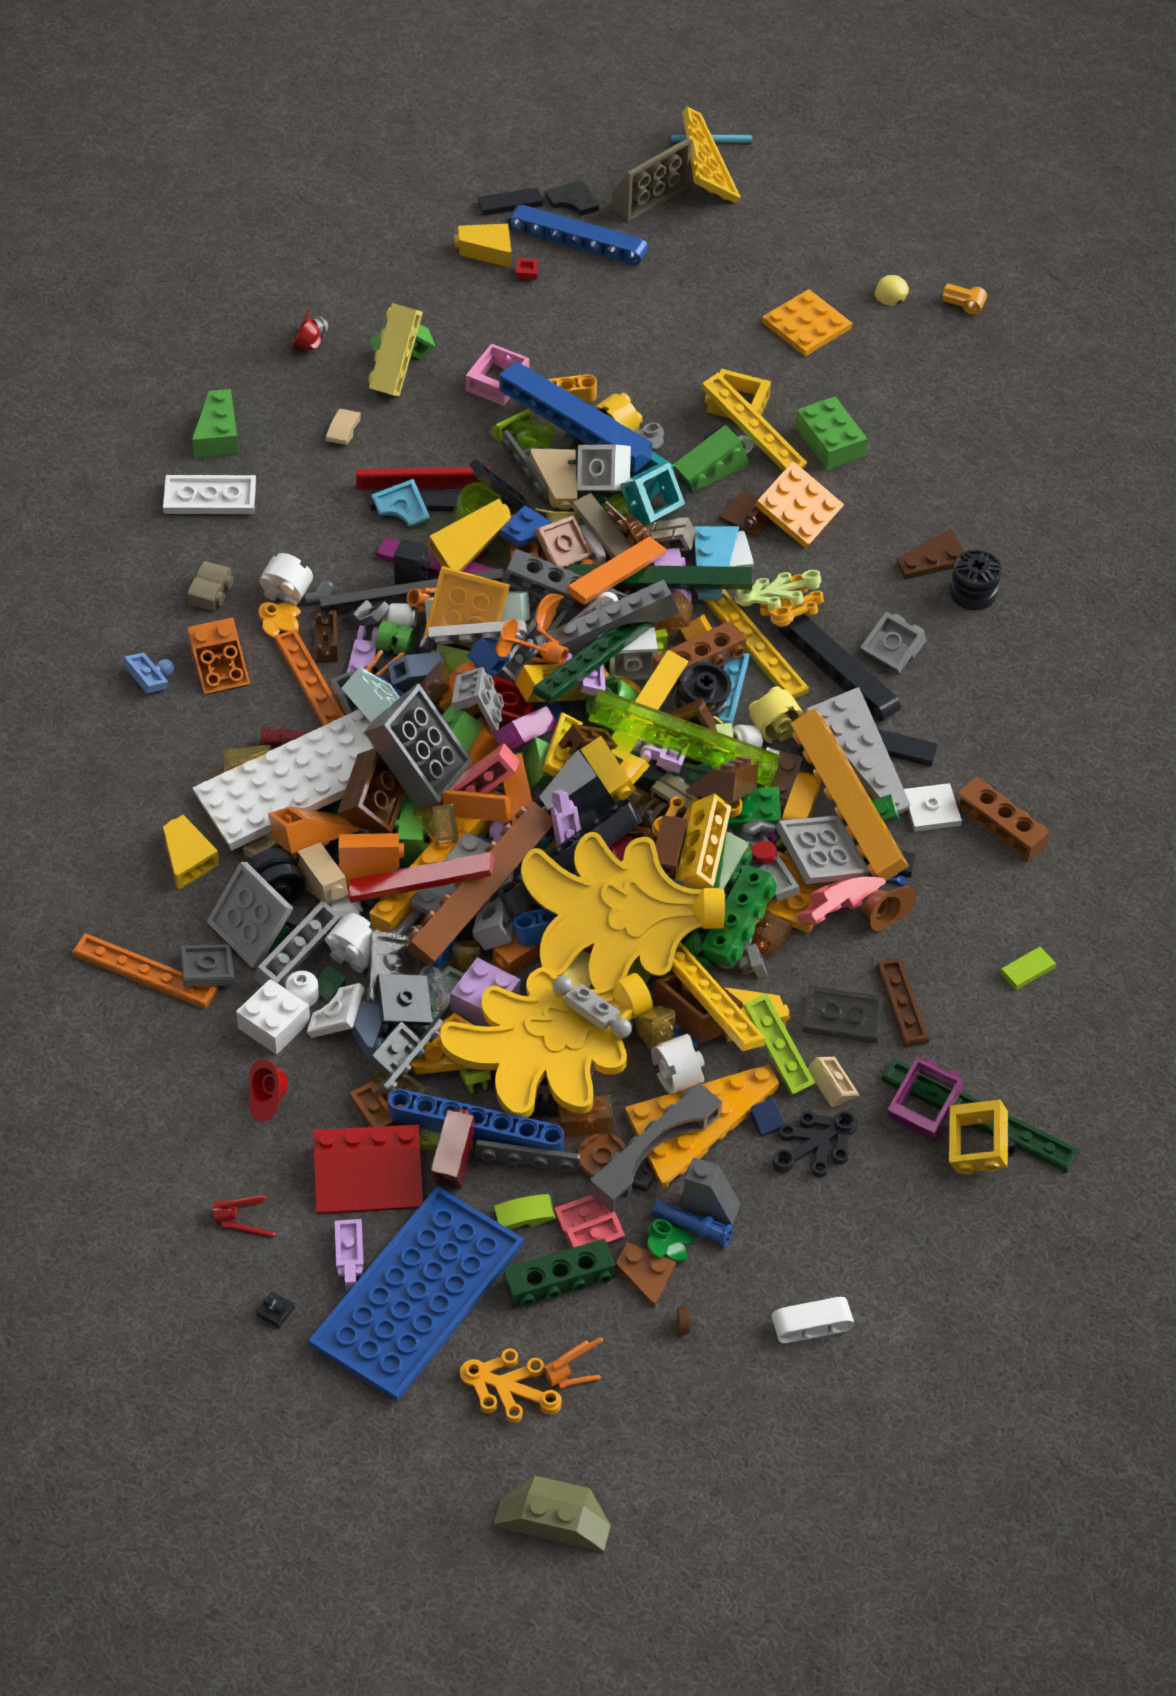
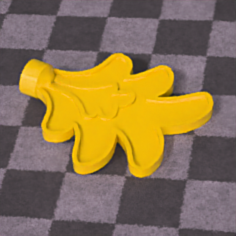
[521,832,725,989]
[440,967,653,1118]

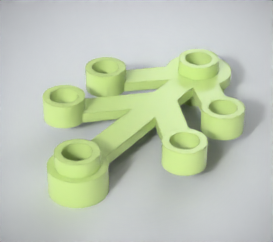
[734,570,821,610]

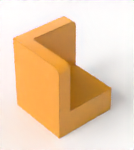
[680,614,712,641]

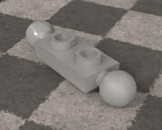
[552,976,632,1039]

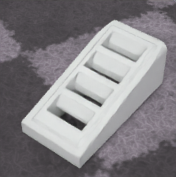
[580,525,606,565]

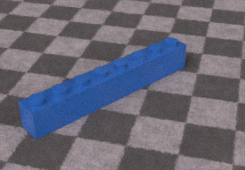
[499,361,653,473]

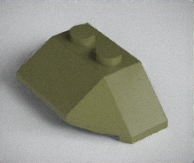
[493,1476,611,1553]

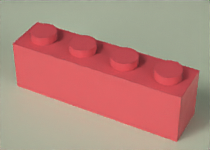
[426,743,520,826]

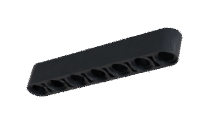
[777,613,901,722]
[497,798,642,915]

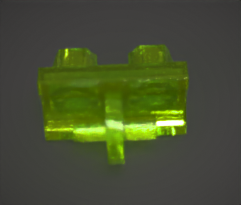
[513,418,555,449]

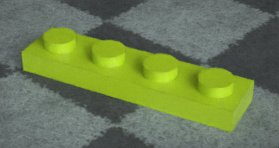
[743,993,815,1096]

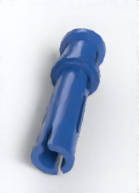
[652,1200,734,1248]

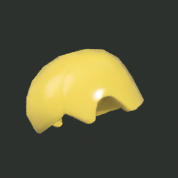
[874,275,909,306]

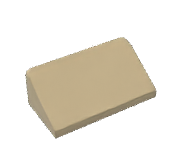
[808,1057,859,1107]

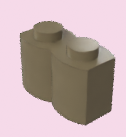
[187,561,234,612]

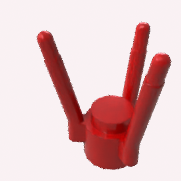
[213,1195,275,1238]

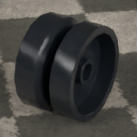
[675,662,732,718]
[247,848,305,904]

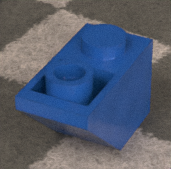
[467,638,511,676]

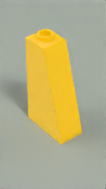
[427,499,511,571]

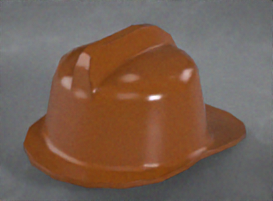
[860,886,916,931]

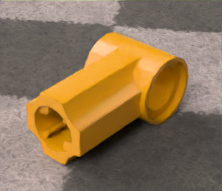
[942,283,987,315]

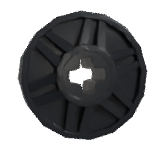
[949,550,1002,610]

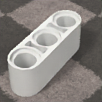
[771,1297,854,1343]

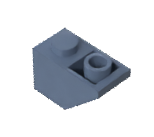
[388,652,444,691]
[351,1001,391,1061]

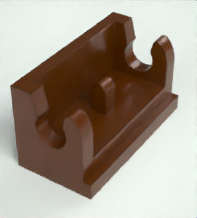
[314,611,338,663]
[558,724,618,755]

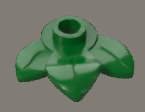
[647,1219,694,1262]

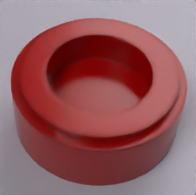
[752,841,777,865]

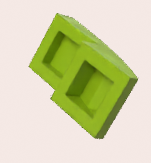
[494,1194,556,1230]

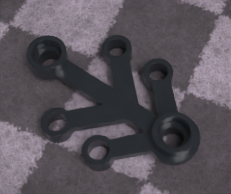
[773,1111,857,1178]

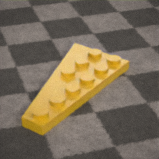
[682,107,741,203]

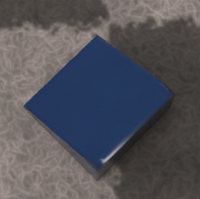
[750,1098,784,1137]

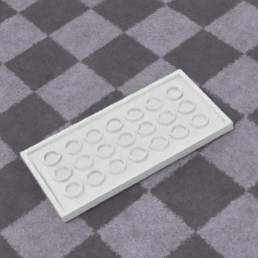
[193,709,375,851]

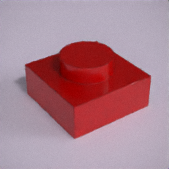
[516,258,538,280]

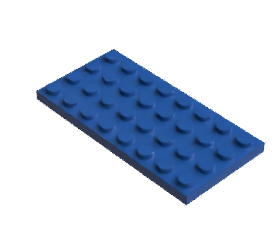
[308,1186,524,1402]

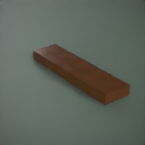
[876,958,930,1048]

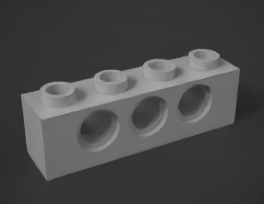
[472,866,521,950]
[253,900,341,986]

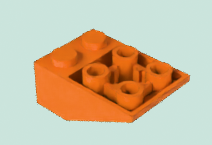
[186,617,250,695]
[268,806,359,854]

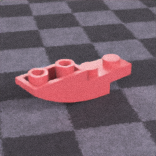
[796,877,886,925]

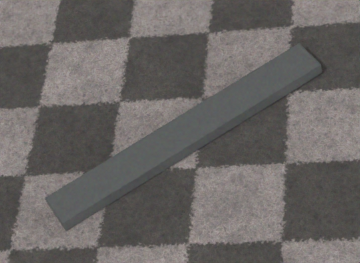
[320,569,504,610]

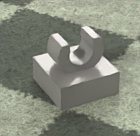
[738,943,768,979]

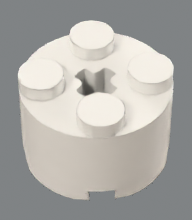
[259,553,313,606]
[325,913,384,973]
[651,1034,704,1094]

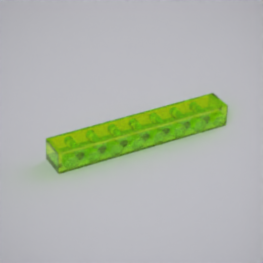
[588,689,780,787]

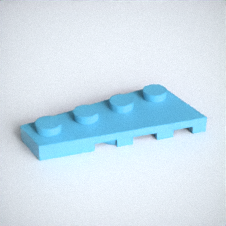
[694,526,739,600]

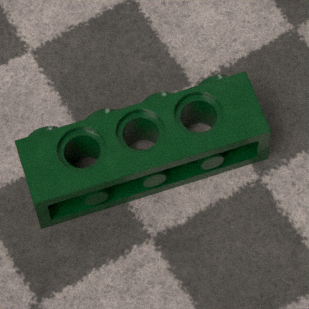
[503,1238,616,1309]

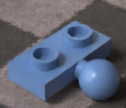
[122,653,174,693]

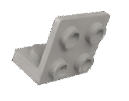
[452,667,504,732]

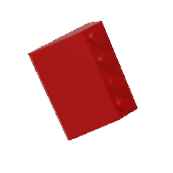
[313,1125,423,1214]

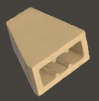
[528,449,577,510]
[298,842,348,904]

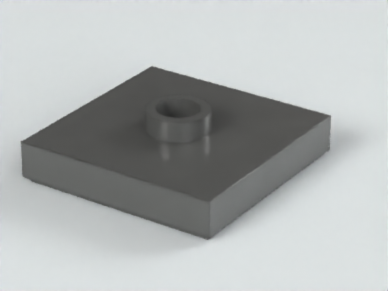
[180,945,235,987]

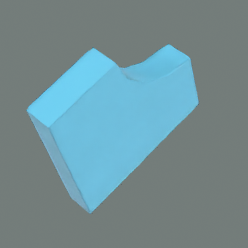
[372,479,430,528]

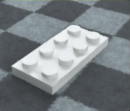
[163,475,256,514]
[428,620,529,645]

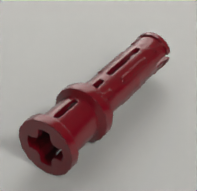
[260,727,310,748]

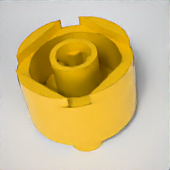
[595,393,643,432]

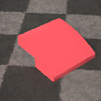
[554,1195,625,1248]

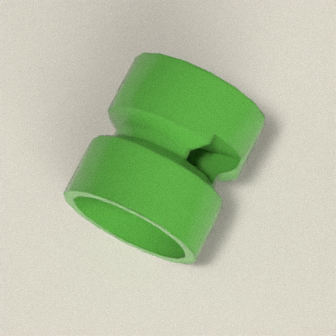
[375,621,416,656]

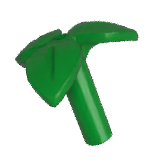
[684,931,712,969]

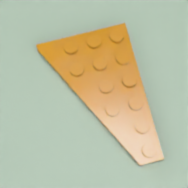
[625,1064,779,1189]

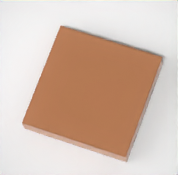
[534,515,593,568]

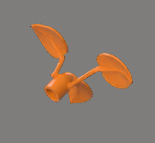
[495,594,569,665]

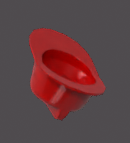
[291,309,321,351]
[249,1059,288,1122]

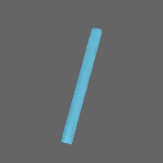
[671,135,752,143]

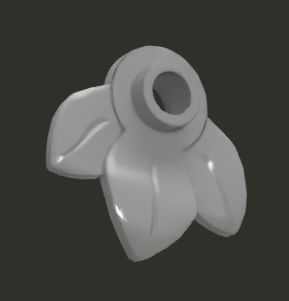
[635,423,664,450]

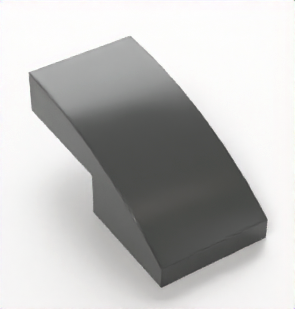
[342,599,389,625]

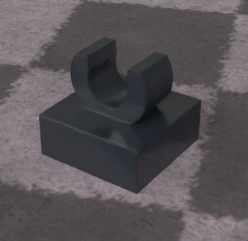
[256,1291,295,1329]

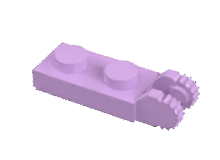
[347,625,378,674]

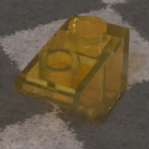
[636,1006,676,1052]

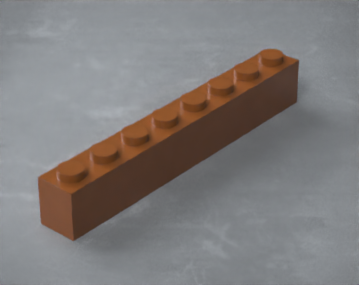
[406,802,553,968]

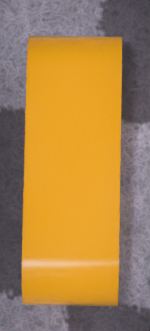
[548,374,597,403]
[781,771,821,821]

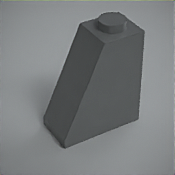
[682,1157,741,1226]

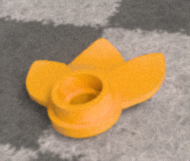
[258,602,301,638]

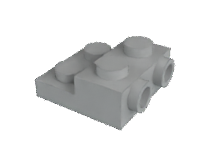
[860,611,926,673]

